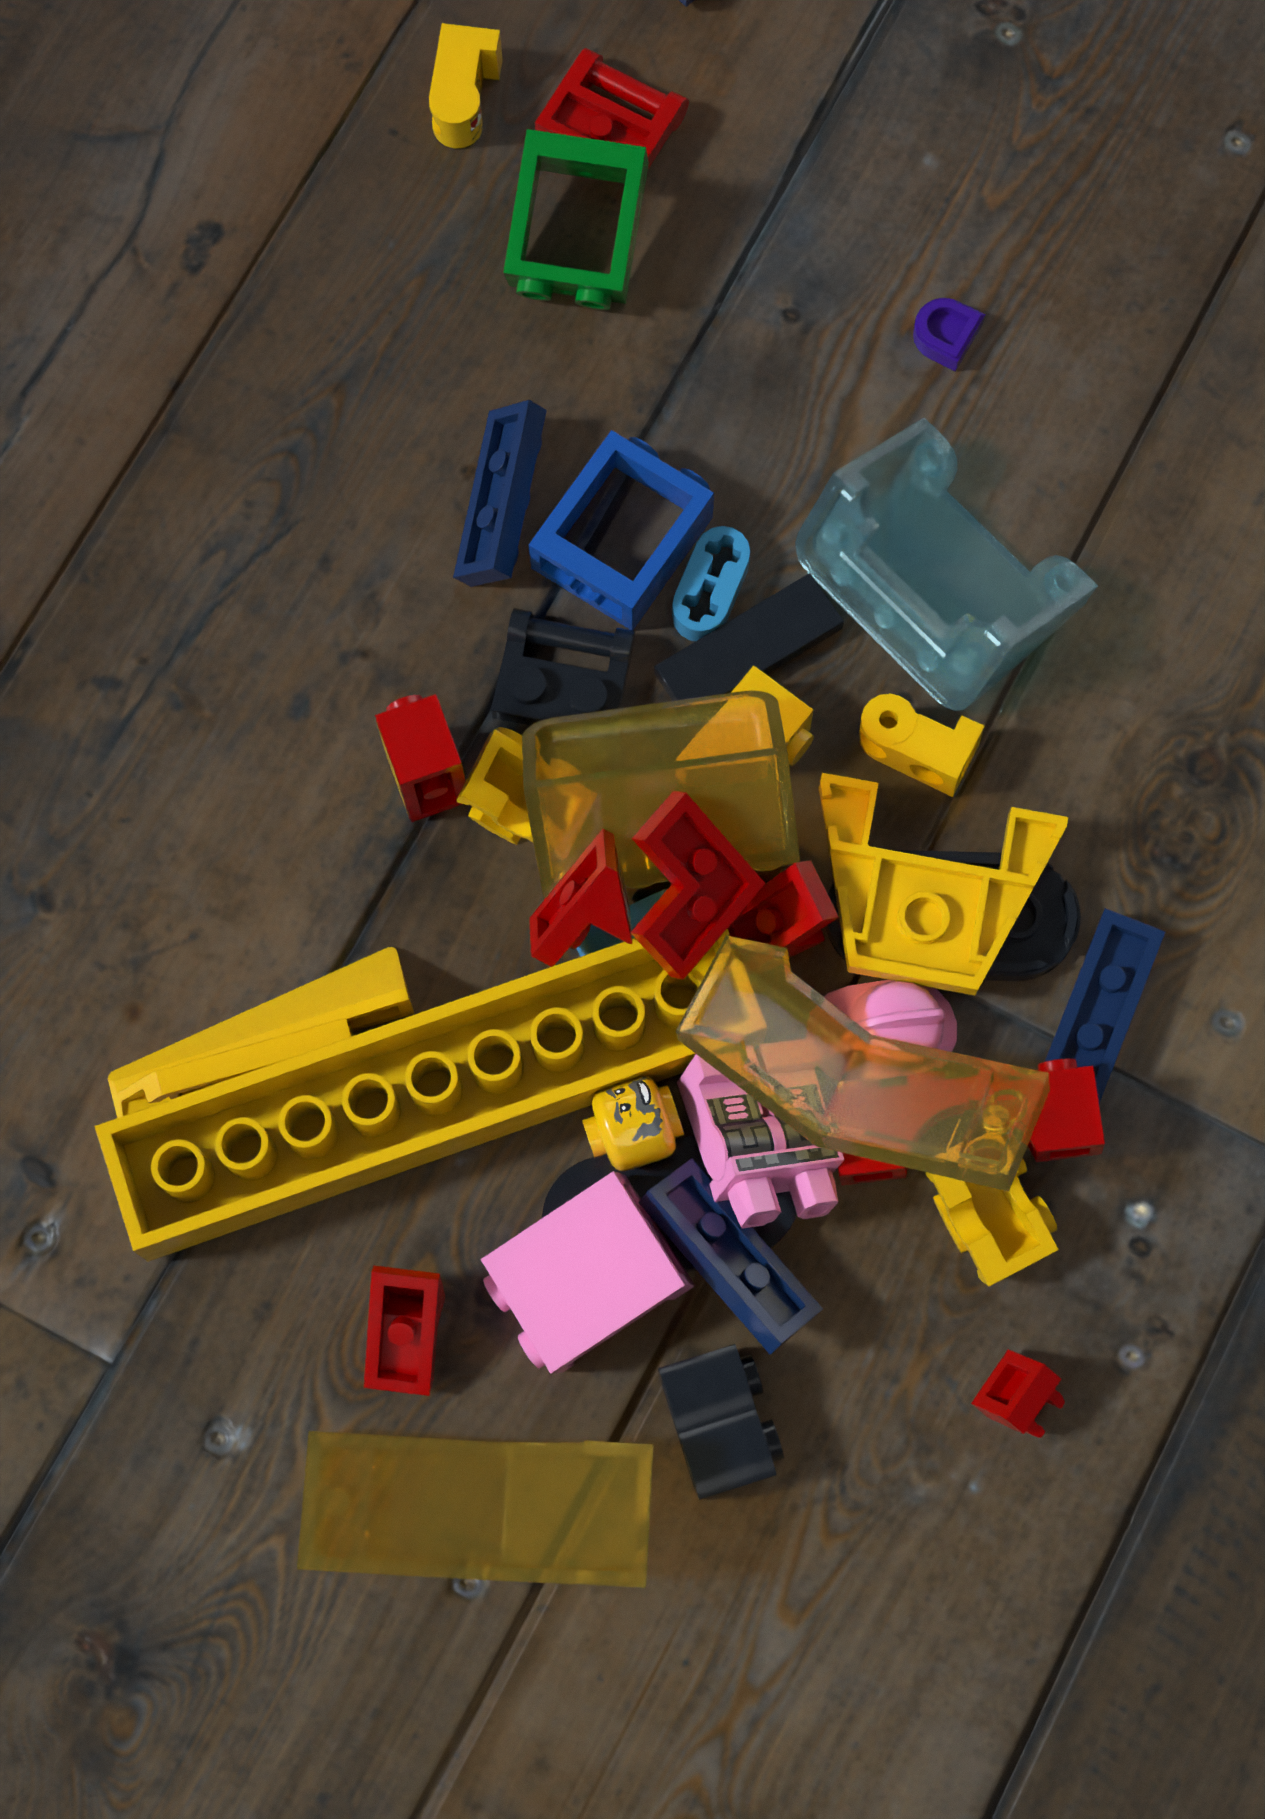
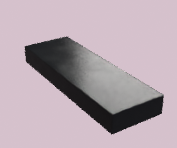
[654,573,844,723]

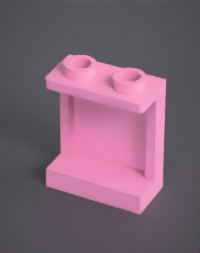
[480,1171,695,1374]

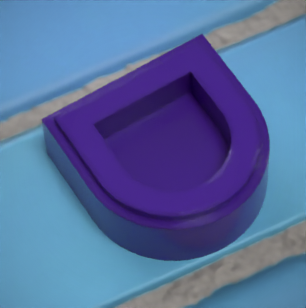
[913,298,985,372]

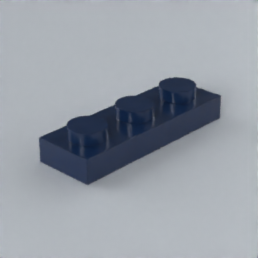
[453,400,547,587]
[1044,908,1165,1104]
[638,1158,823,1355]

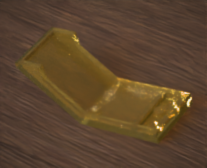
[676,935,1050,1191]
[297,1431,653,1588]

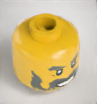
[582,1076,684,1172]

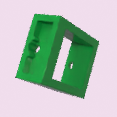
[503,129,649,310]

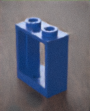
[529,430,714,630]

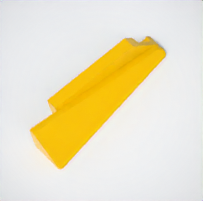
[108,947,414,1118]

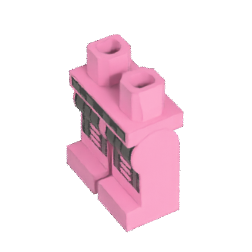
[677,1039,844,1229]

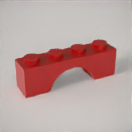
[829,1059,1105,1186]

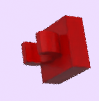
[971,1349,1065,1438]

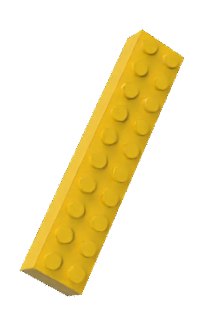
[95,929,765,1262]

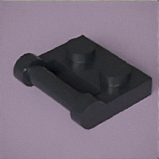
[491,608,635,741]

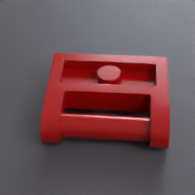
[535,48,689,169]

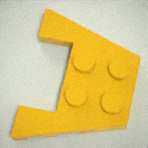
[819,773,1068,996]

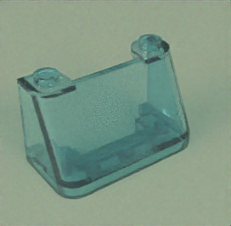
[795,418,1098,711]

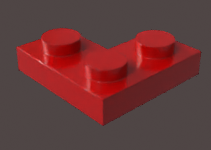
[630,791,766,980]

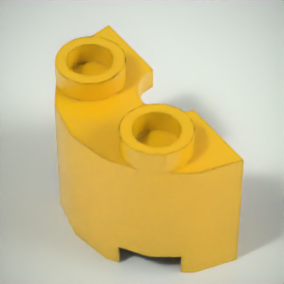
[457,727,598,859]
[926,1131,1059,1287]

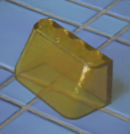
[522,690,800,898]

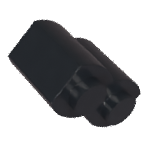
[658,1344,784,1500]

